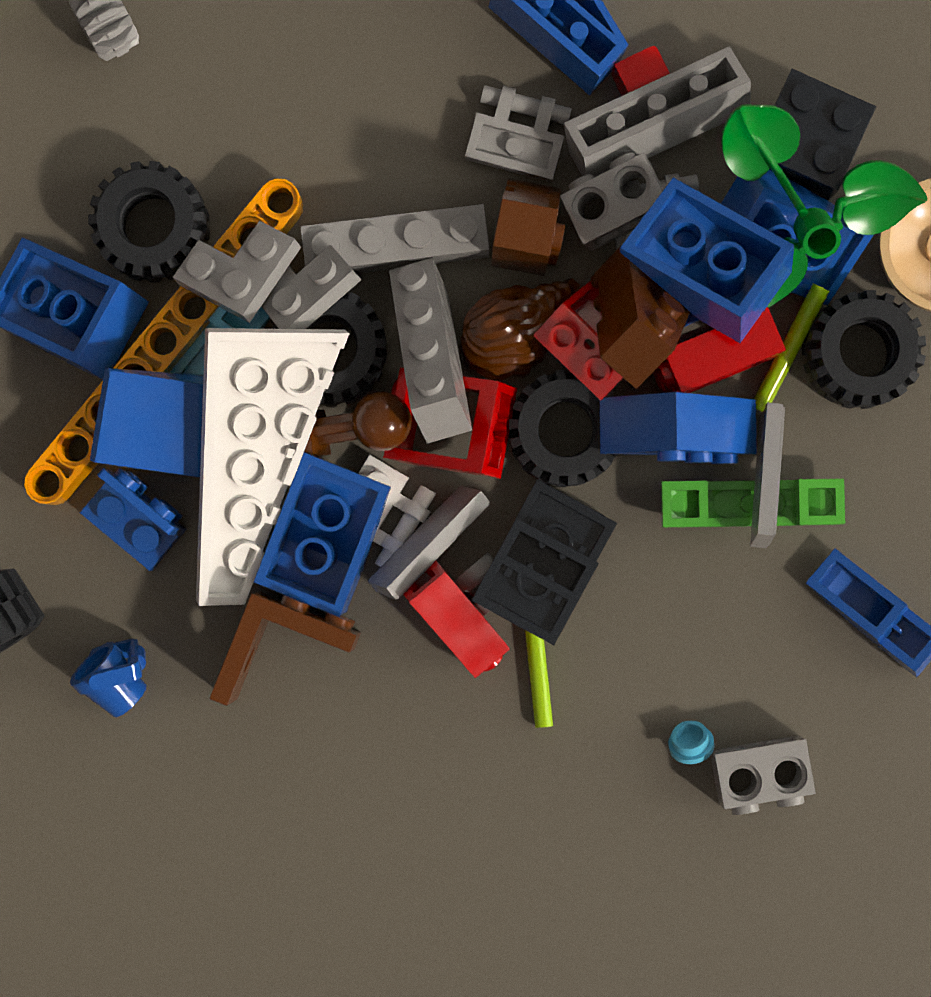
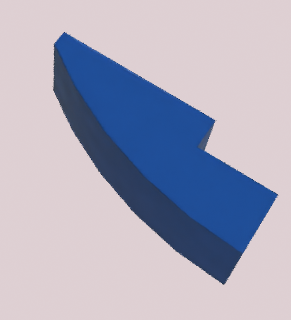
[806,548,931,678]

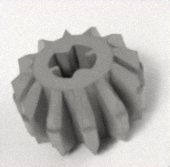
[69,0,139,61]

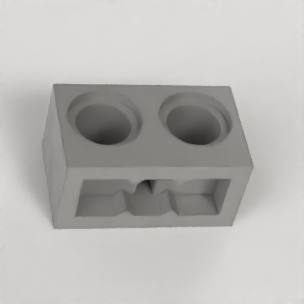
[560,153,663,251]
[710,735,816,815]

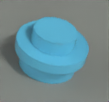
[668,721,715,764]

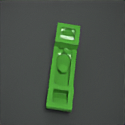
[661,479,845,528]

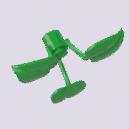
[721,104,928,308]

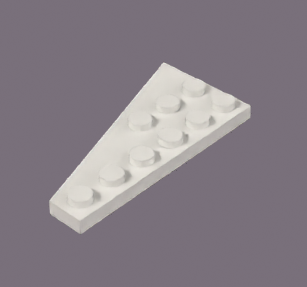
[196,328,349,606]

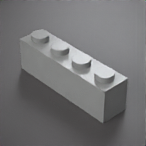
[564,46,751,178]
[300,204,489,274]
[389,257,472,443]

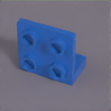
[80,467,187,571]

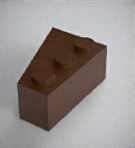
[491,178,565,276]
[591,241,690,389]

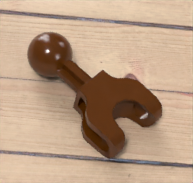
[292,391,412,482]

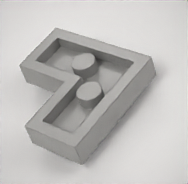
[173,221,301,323]
[261,244,361,329]

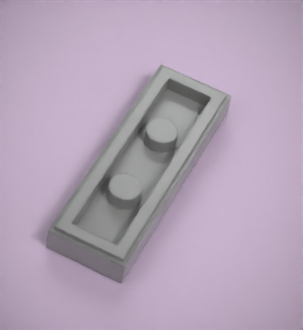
[750,402,785,548]
[367,485,490,600]

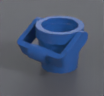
[70,639,147,717]

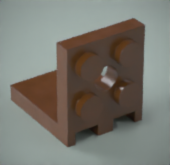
[209,592,361,706]

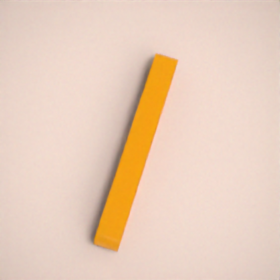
[24,178,303,505]

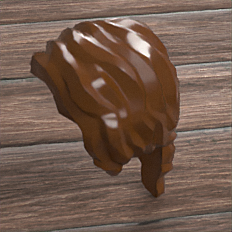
[461,278,581,381]

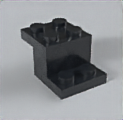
[769,68,877,201]
[472,479,617,646]

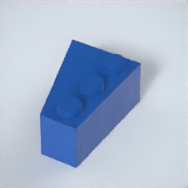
[488,0,629,96]
[600,392,757,464]

